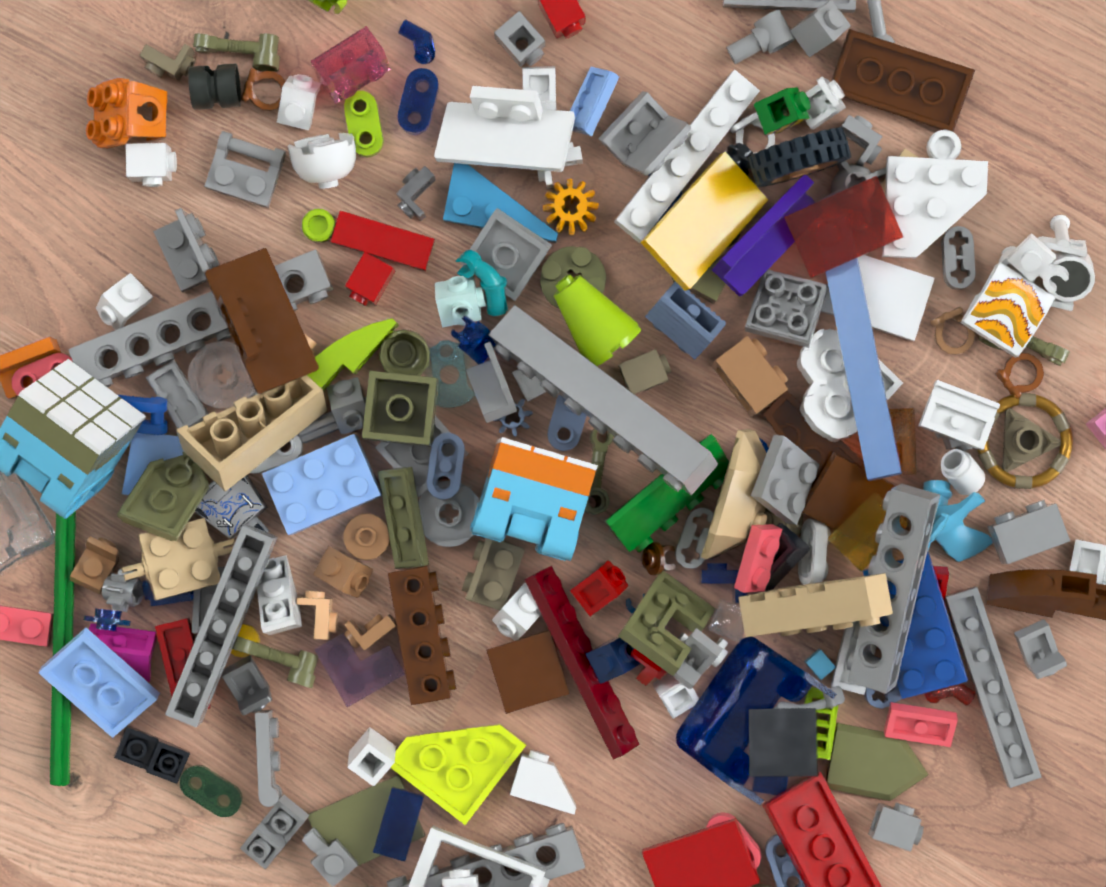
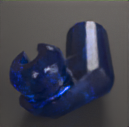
[398,19,436,65]

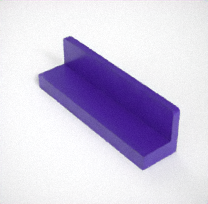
[712,175,824,297]

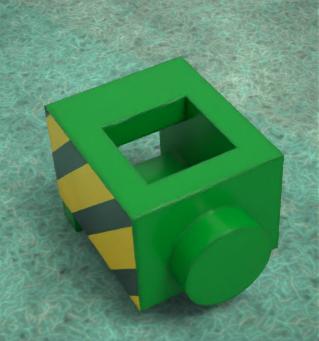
[754,87,811,135]

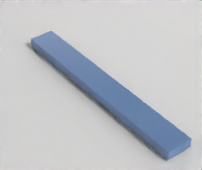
[816,215,902,481]

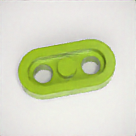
[344,90,384,158]

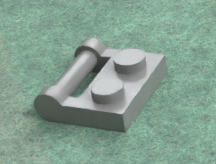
[204,131,286,208]

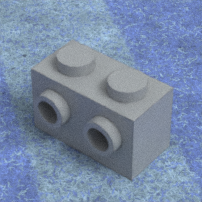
[987,500,1070,564]

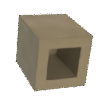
[618,349,671,395]

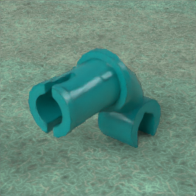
[455,250,508,316]

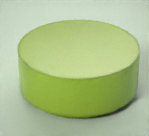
[302,209,336,243]

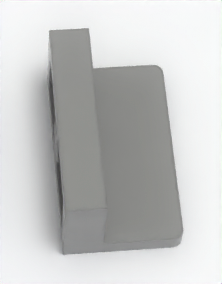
[466,342,517,423]

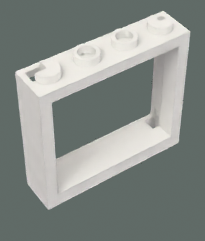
[409,826,550,887]

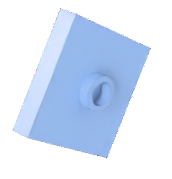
[122,433,184,495]

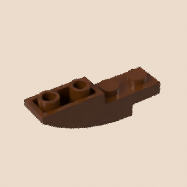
[986,569,1106,620]

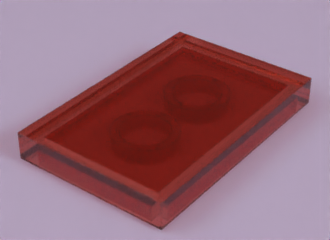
[785,176,904,278]

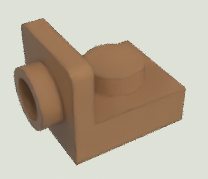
[70,536,119,595]
[344,614,397,651]

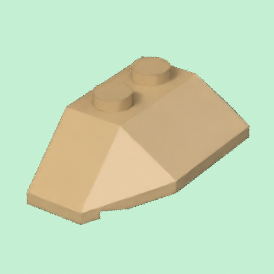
[701,429,767,559]

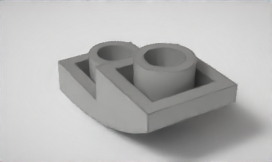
[240,795,309,870]

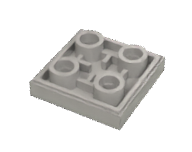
[745,269,828,348]

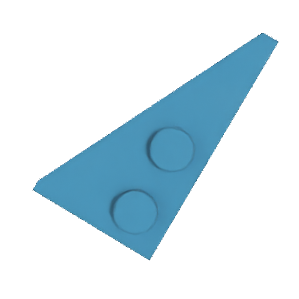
[443,163,558,243]

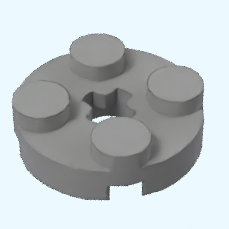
[418,481,480,547]

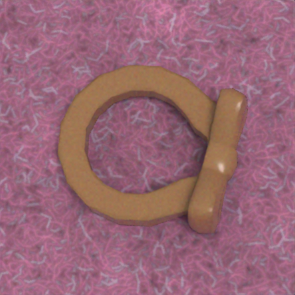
[930,307,975,355]

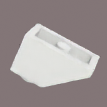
[510,750,576,814]

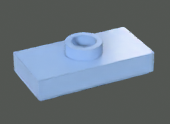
[570,67,620,136]

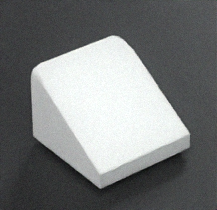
[653,673,701,719]

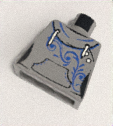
[195,475,270,539]

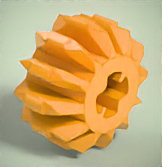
[543,178,599,236]

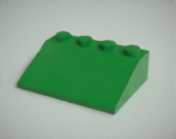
[604,434,729,553]

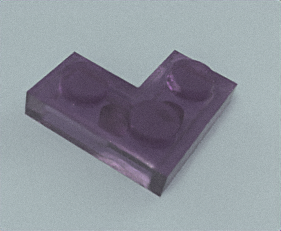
[314,632,405,707]

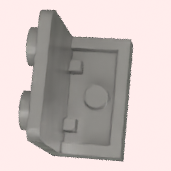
[598,91,691,175]

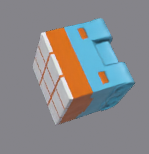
[469,437,598,561]

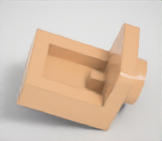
[296,591,338,640]

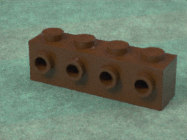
[388,566,457,705]

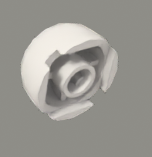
[288,133,356,189]

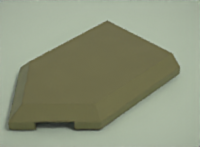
[117,452,209,541]
[826,723,929,801]

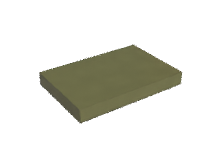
[308,774,426,866]

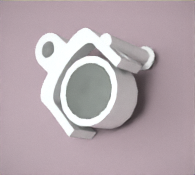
[999,215,1095,311]

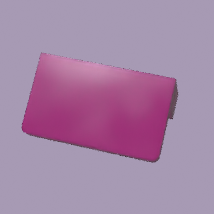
[89,623,157,682]

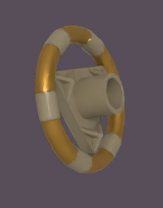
[977,393,1073,489]

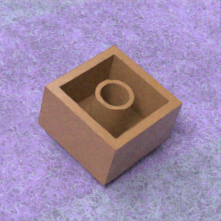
[711,336,788,417]

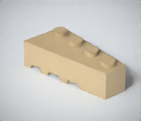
[176,376,327,492]

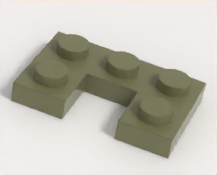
[618,571,716,676]

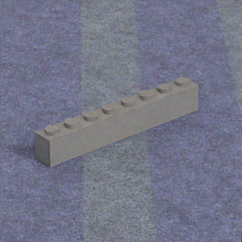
[489,305,718,495]

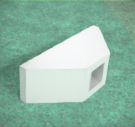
[257,555,302,635]

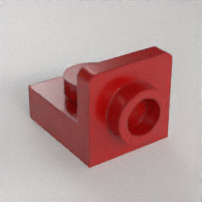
[570,560,629,617]

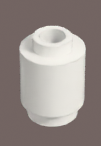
[941,449,985,495]

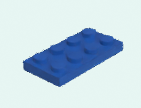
[863,551,968,699]

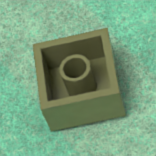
[362,371,439,447]

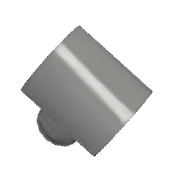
[726,10,795,64]

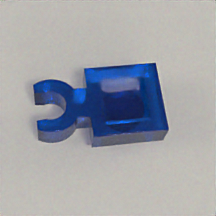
[451,316,496,365]

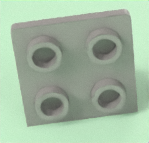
[153,208,220,292]

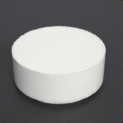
[926,130,961,159]

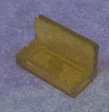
[828,492,908,571]

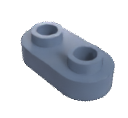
[547,395,587,451]
[427,433,465,499]
[765,834,805,887]

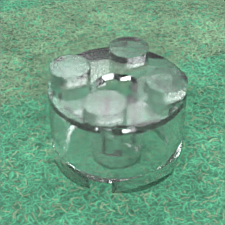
[188,341,256,410]

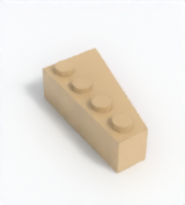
[738,573,893,637]

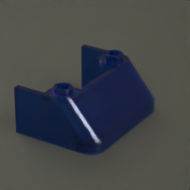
[676,636,837,806]

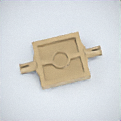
[122,518,235,601]

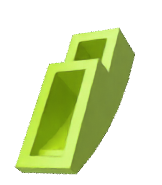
[307,318,399,391]

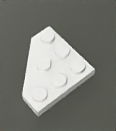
[882,156,988,259]

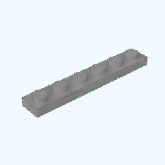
[945,587,1042,788]

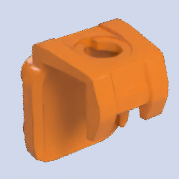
[86,78,168,149]

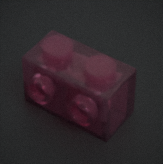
[311,26,391,104]

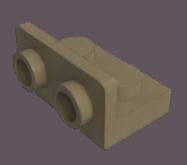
[462,538,525,611]

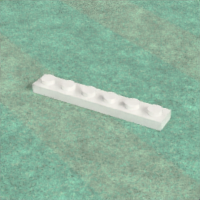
[614,70,760,243]

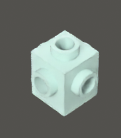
[435,275,486,328]

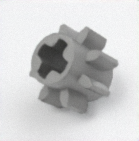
[102,569,144,612]

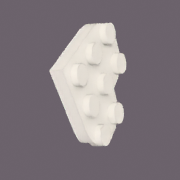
[797,329,903,442]

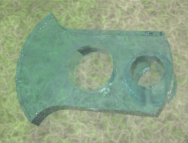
[430,340,475,408]

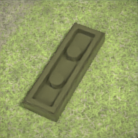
[378,466,429,569]

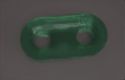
[180,765,243,817]

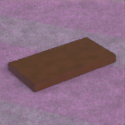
[831,29,975,132]

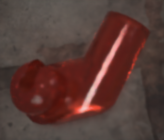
[924,683,976,706]

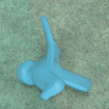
[923,480,993,562]

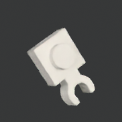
[1007,233,1069,293]

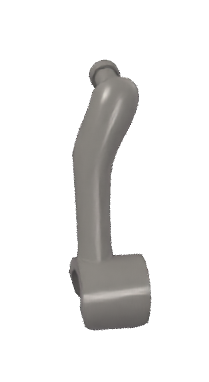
[774,686,845,710]

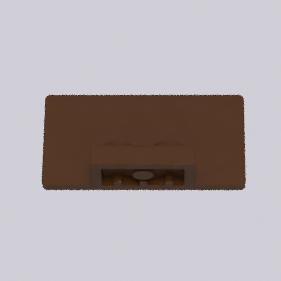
[205,248,319,395]

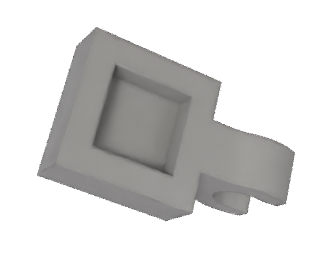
[302,827,359,887]

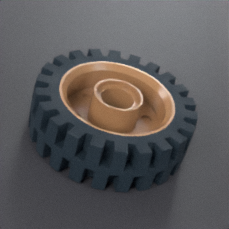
[749,127,851,187]

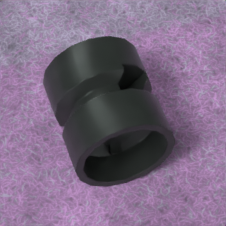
[188,63,241,110]

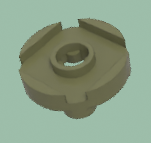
[540,246,606,309]

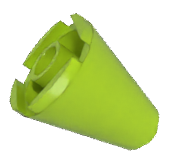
[553,274,641,366]

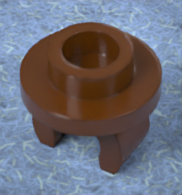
[641,542,676,575]

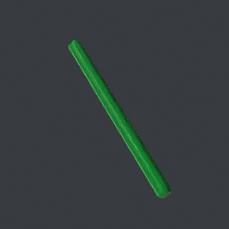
[50,511,76,786]

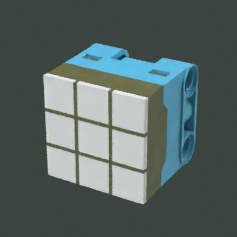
[0,359,146,519]

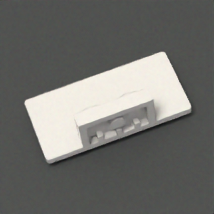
[434,86,575,172]

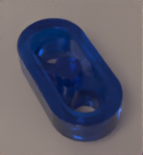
[397,68,439,135]

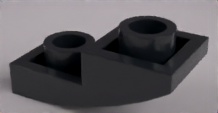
[114,725,190,784]

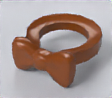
[241,68,286,111]
[995,353,1044,399]

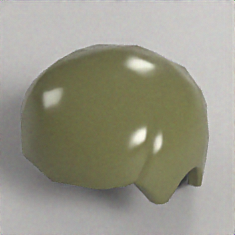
[379,329,430,376]

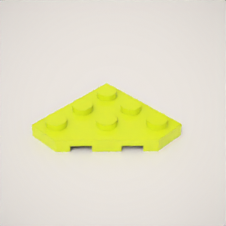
[390,724,526,825]

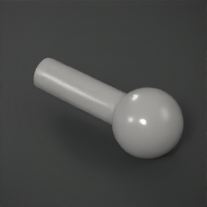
[867,0,895,43]

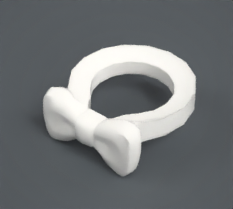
[730,112,775,153]

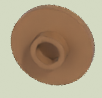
[343,513,390,560]

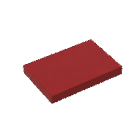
[642,818,760,887]

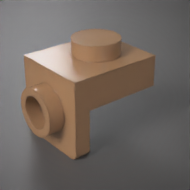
[313,545,373,598]

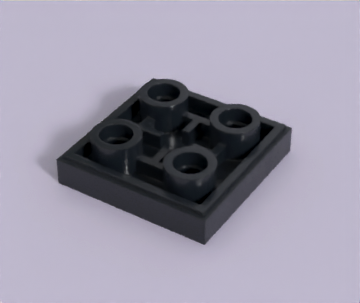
[749,708,818,777]

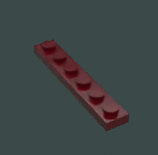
[524,566,640,760]

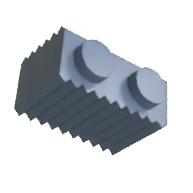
[645,281,726,359]

